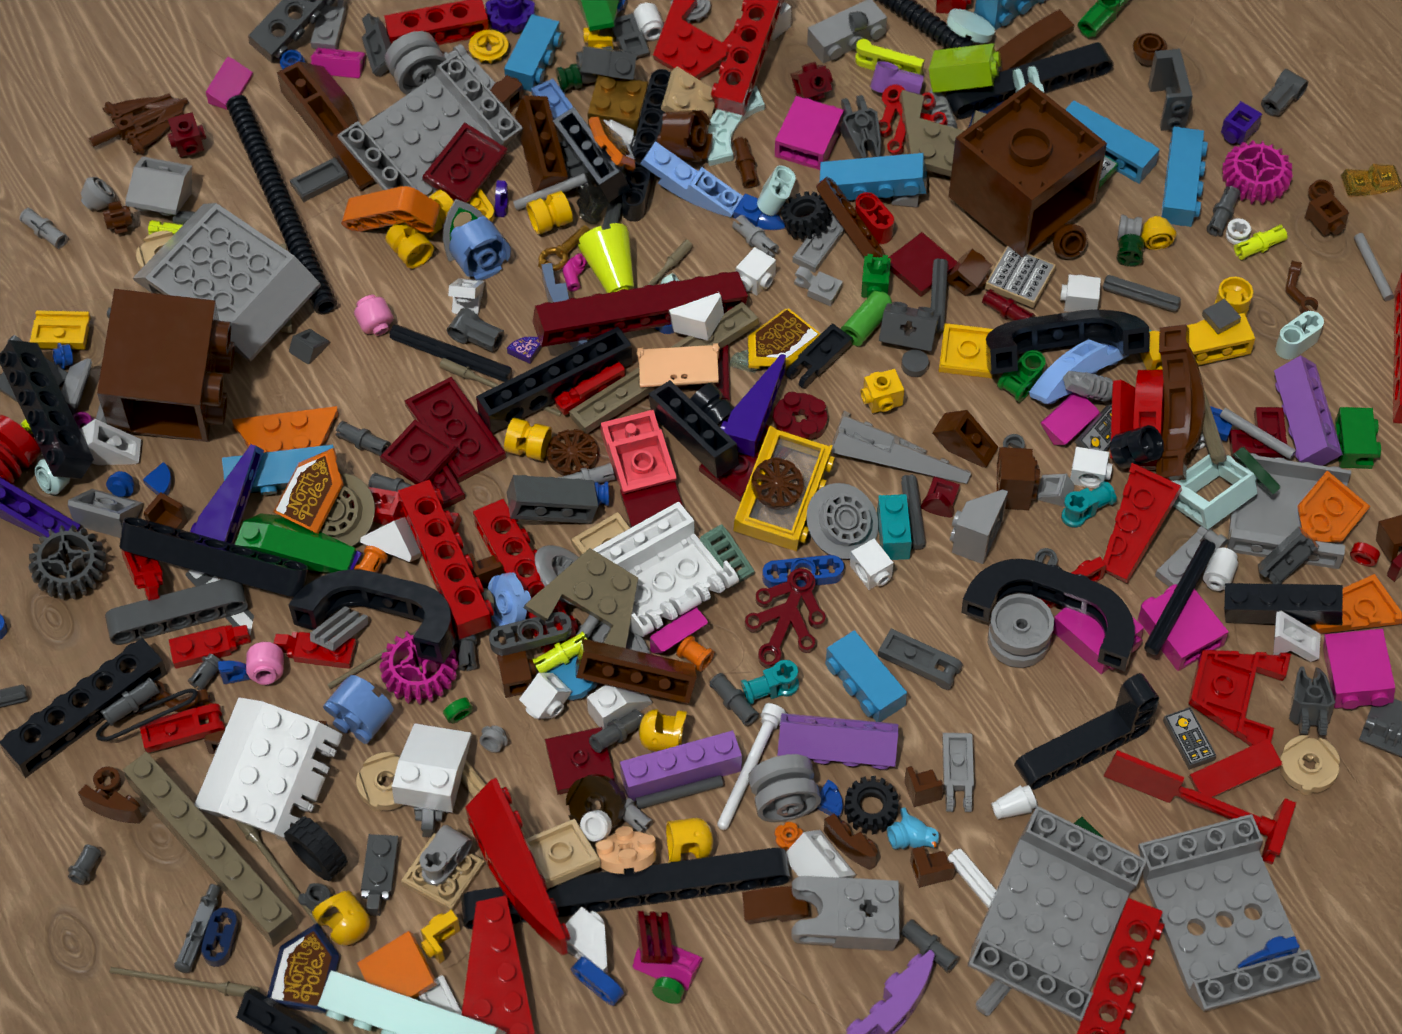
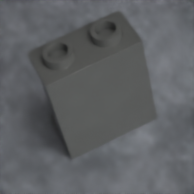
[1148,49,1193,131]

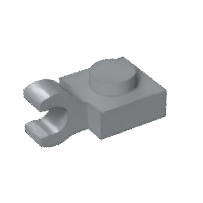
[794,266,843,307]

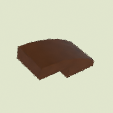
[78,784,143,824]
[823,813,878,870]
[742,886,810,924]

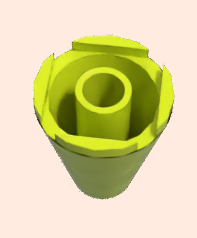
[578,223,634,293]

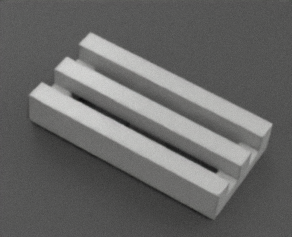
[310,606,368,651]

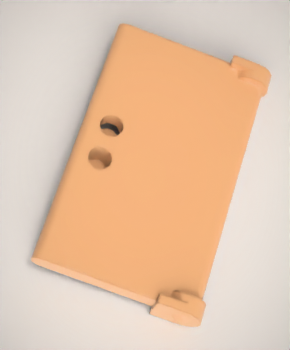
[637,343,720,388]

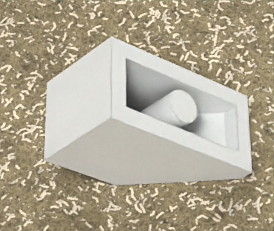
[80,419,141,465]
[587,685,652,730]
[565,907,608,975]

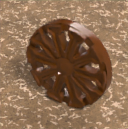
[546,429,598,476]
[751,457,804,509]

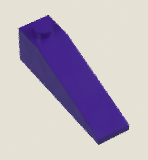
[721,354,786,457]
[190,444,264,544]
[0,478,80,538]

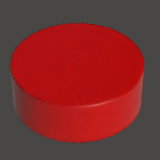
[1350,542,1380,567]

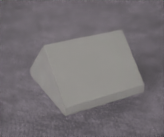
[68,489,143,538]

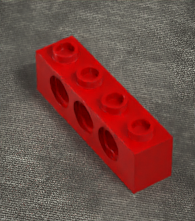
[384,0,489,45]

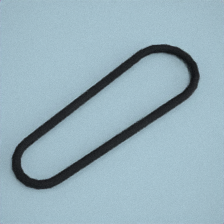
[96,688,198,741]

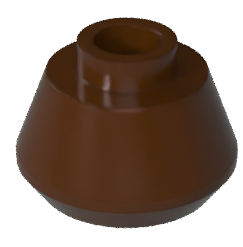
[1133,33,1167,66]
[1053,224,1087,259]

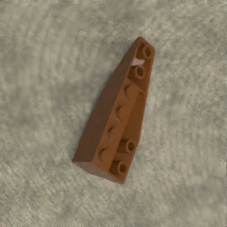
[277,61,376,190]

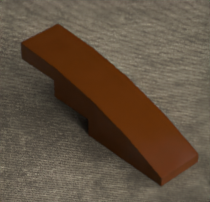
[995,9,1074,72]

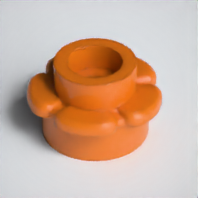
[774,822,803,851]

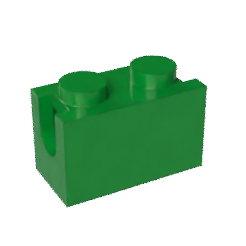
[1334,407,1381,469]

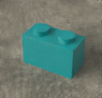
[877,494,912,560]

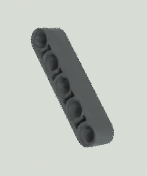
[105,579,248,645]

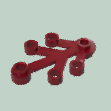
[745,568,826,668]

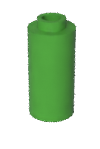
[841,291,892,346]

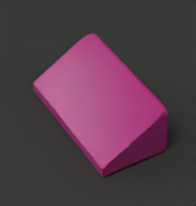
[311,47,366,78]
[206,57,253,109]
[1040,392,1100,445]
[650,607,708,653]
[633,935,703,991]

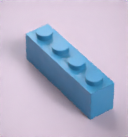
[1065,100,1160,184]
[1161,126,1208,227]
[820,153,927,200]
[222,445,337,496]

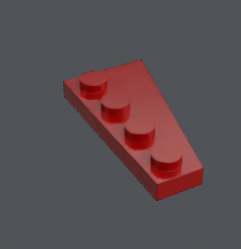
[1103,463,1182,583]

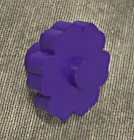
[485,0,535,33]

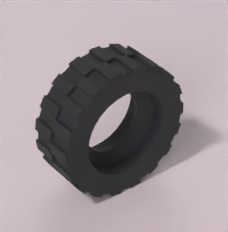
[284,816,348,881]

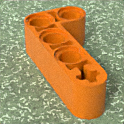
[341,186,441,233]

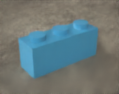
[504,14,563,92]
[825,630,907,722]

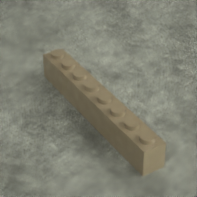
[123,752,297,947]

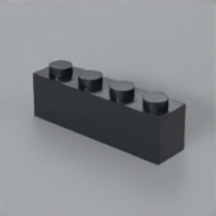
[552,107,631,202]
[648,380,739,478]
[1224,583,1343,625]

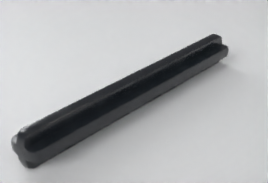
[389,324,512,382]
[1144,539,1216,655]

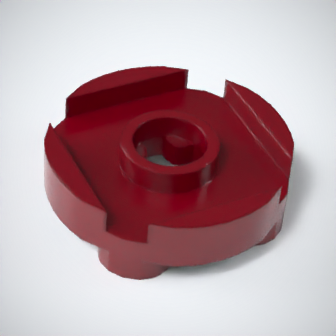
[773,391,828,440]

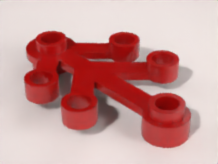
[879,84,948,156]

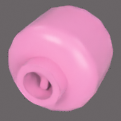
[354,295,394,336]
[246,642,284,685]

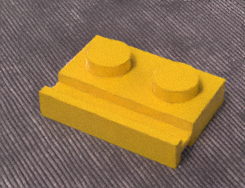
[30,311,91,349]

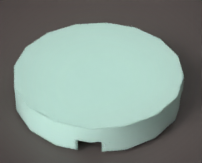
[946,9,995,43]

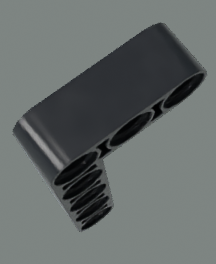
[1014,673,1160,790]

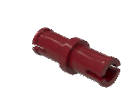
[982,289,1035,321]

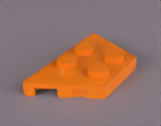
[232,406,339,453]

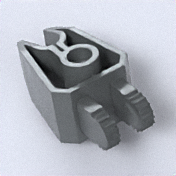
[840,95,881,159]
[1289,666,1335,736]

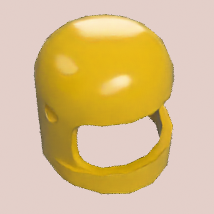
[639,709,687,752]
[666,818,713,863]
[312,891,370,946]

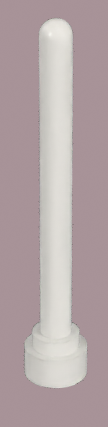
[717,703,786,830]

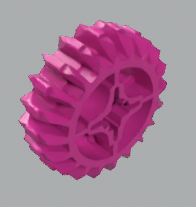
[1222,140,1293,205]
[379,629,458,705]

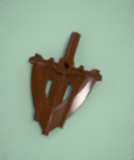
[88,93,188,154]

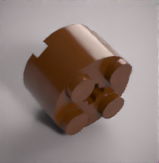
[657,110,713,162]

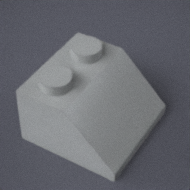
[950,490,1008,564]

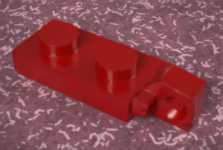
[555,362,625,416]
[122,550,163,601]
[168,625,251,668]
[273,632,356,669]

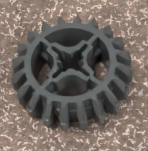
[28,524,107,600]

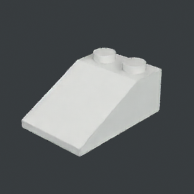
[392,723,472,813]

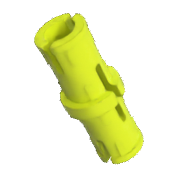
[1234,225,1288,260]
[532,631,587,673]

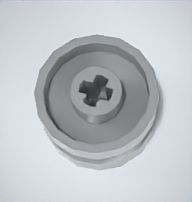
[385,31,447,95]
[987,593,1054,668]
[748,754,821,822]

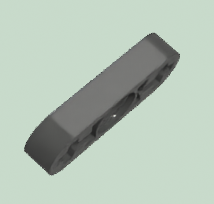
[489,612,572,656]

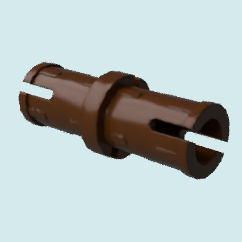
[732,137,759,188]

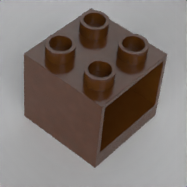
[948,82,1107,258]
[97,289,235,442]

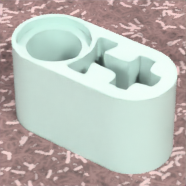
[757,165,796,216]
[1275,311,1324,359]

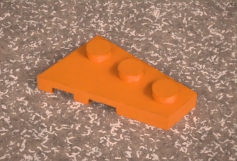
[1309,574,1402,634]

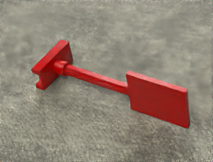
[1104,750,1296,865]

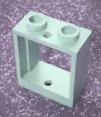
[1172,454,1258,530]

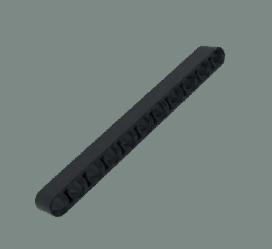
[461,847,791,930]

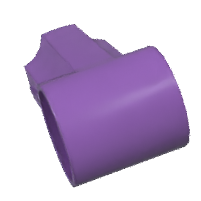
[870,61,924,94]

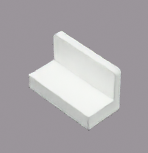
[786,830,856,878]

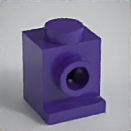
[1221,101,1262,144]

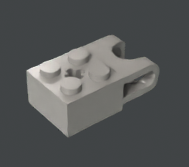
[792,876,899,951]

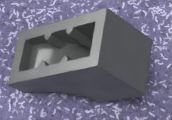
[580,46,637,80]

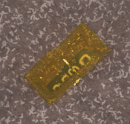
[1341,164,1402,196]

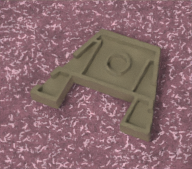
[899,90,986,177]
[523,548,638,648]

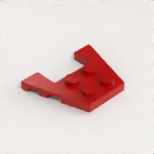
[653,0,753,79]
[1188,650,1291,746]

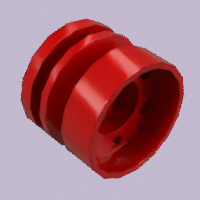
[0,415,41,485]

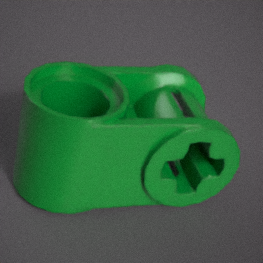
[997,350,1046,403]

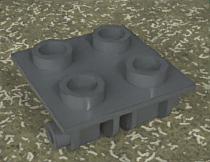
[1359,698,1402,757]

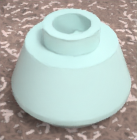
[35,459,70,495]

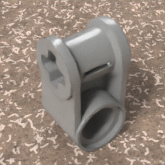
[420,825,472,886]

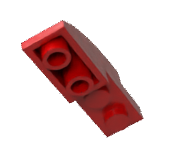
[1133,369,1164,470]

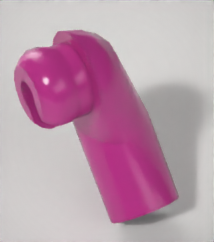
[563,253,587,292]

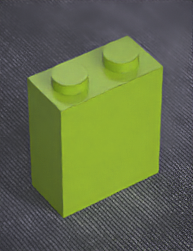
[929,43,1001,93]

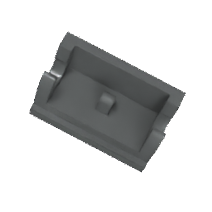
[1258,526,1320,584]

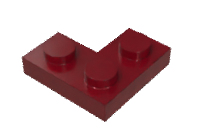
[1229,407,1287,459]

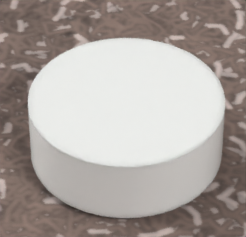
[580,810,612,841]

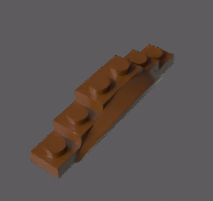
[1156,324,1205,481]

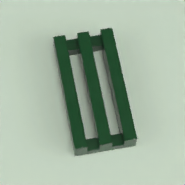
[1232,447,1280,496]

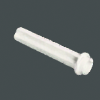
[948,849,996,909]

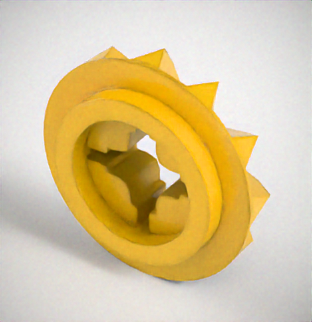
[469,30,509,64]

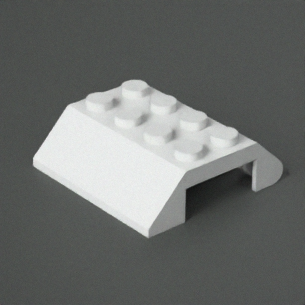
[593,501,739,637]
[194,698,343,842]

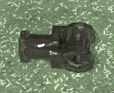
[574,173,610,224]

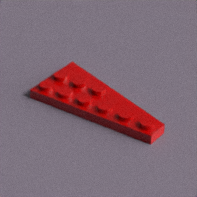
[461,896,535,1034]

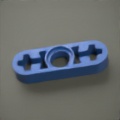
[762,555,844,588]

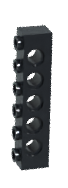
[476,327,633,433]
[0,340,94,479]
[0,638,168,778]

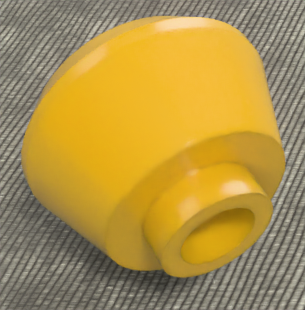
[1141,216,1177,250]

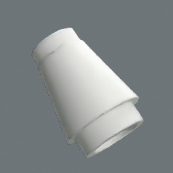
[991,785,1037,820]

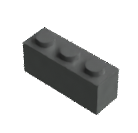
[506,475,598,524]

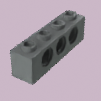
[248,0,336,63]

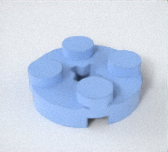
[488,572,531,627]

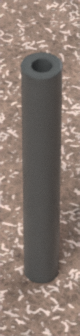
[635,775,723,809]

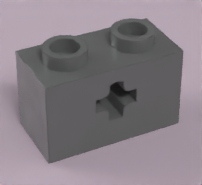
[879,302,940,351]

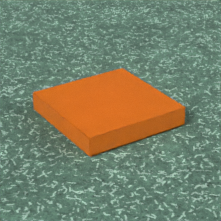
[357,931,438,999]

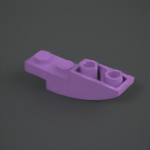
[846,950,935,1034]

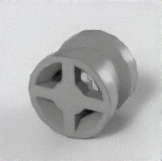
[1117,215,1142,241]

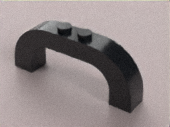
[986,309,1150,375]
[961,559,1135,672]
[288,570,455,663]

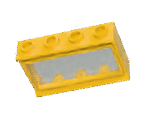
[733,426,835,552]

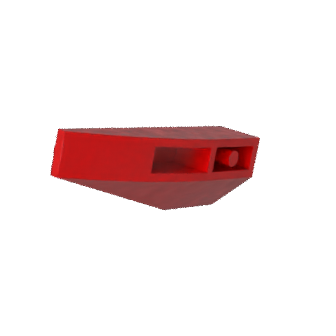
[465,778,570,955]

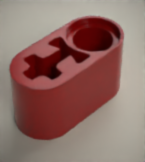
[855,192,894,245]

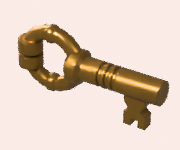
[538,225,590,271]

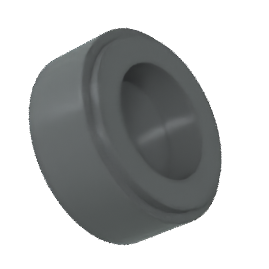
[901,350,929,377]

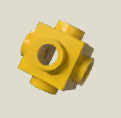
[860,369,904,414]

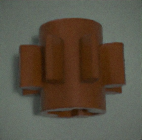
[103,201,133,234]

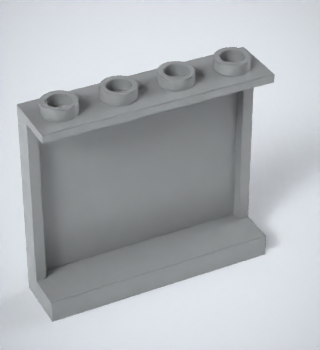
[1227,453,1351,569]

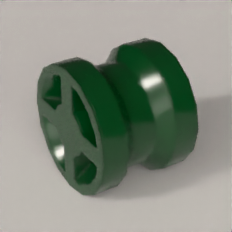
[556,63,582,92]
[1116,234,1145,267]

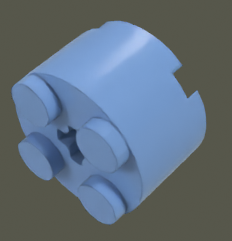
[449,216,511,280]
[323,675,394,744]

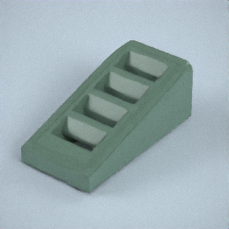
[700,524,755,588]

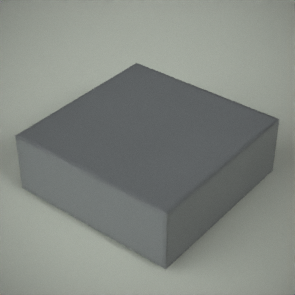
[1202,299,1241,334]

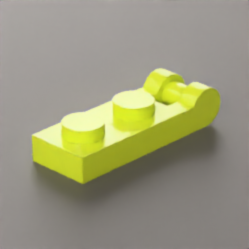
[855,39,924,75]

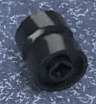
[690,382,735,428]
[1110,425,1164,468]

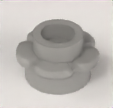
[480,725,508,752]

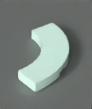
[707,86,765,167]

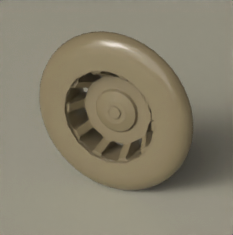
[320,473,375,546]

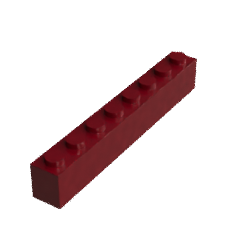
[532,271,748,347]

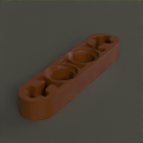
[816,177,885,258]

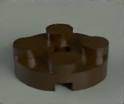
[566,774,627,829]

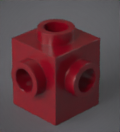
[790,62,833,100]
[167,112,206,157]

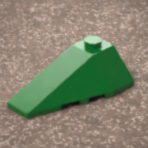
[577,0,620,31]
[235,513,356,573]

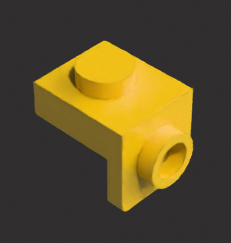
[583,28,614,50]
[420,910,460,964]

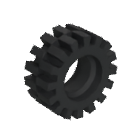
[781,191,831,240]
[844,776,899,835]

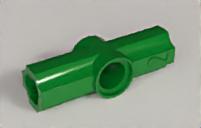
[1077,0,1129,38]

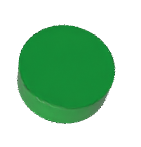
[443,697,473,723]
[652,977,685,1004]

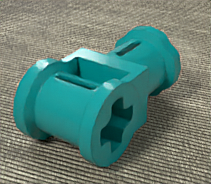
[1061,481,1117,527]
[741,660,799,705]

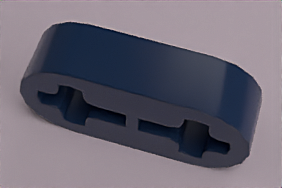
[201,908,239,967]

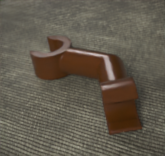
[1285,261,1318,314]
[150,681,212,712]

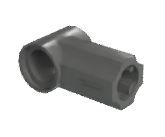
[1261,69,1309,116]
[447,308,504,352]

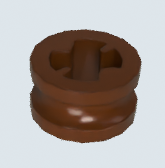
[93,766,122,796]

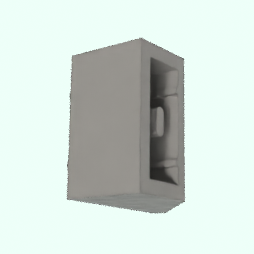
[125,157,192,216]

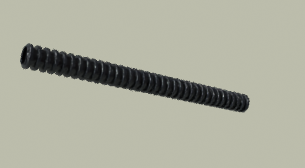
[878,0,976,49]
[226,95,337,314]

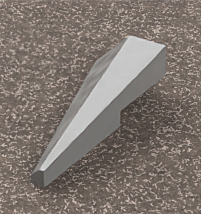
[832,411,971,484]

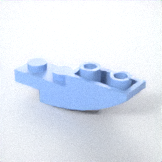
[640,141,743,217]
[1029,339,1129,404]

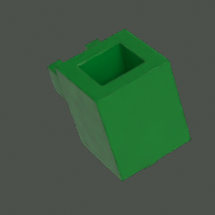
[861,254,891,298]

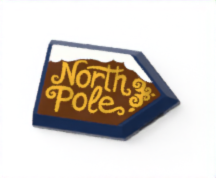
[267,923,340,1014]

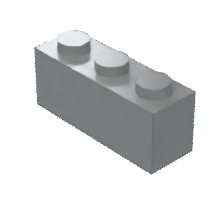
[807,0,887,64]

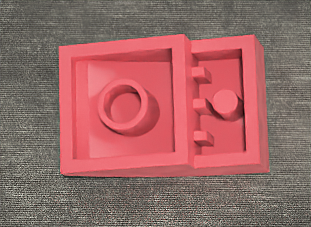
[600,410,677,494]

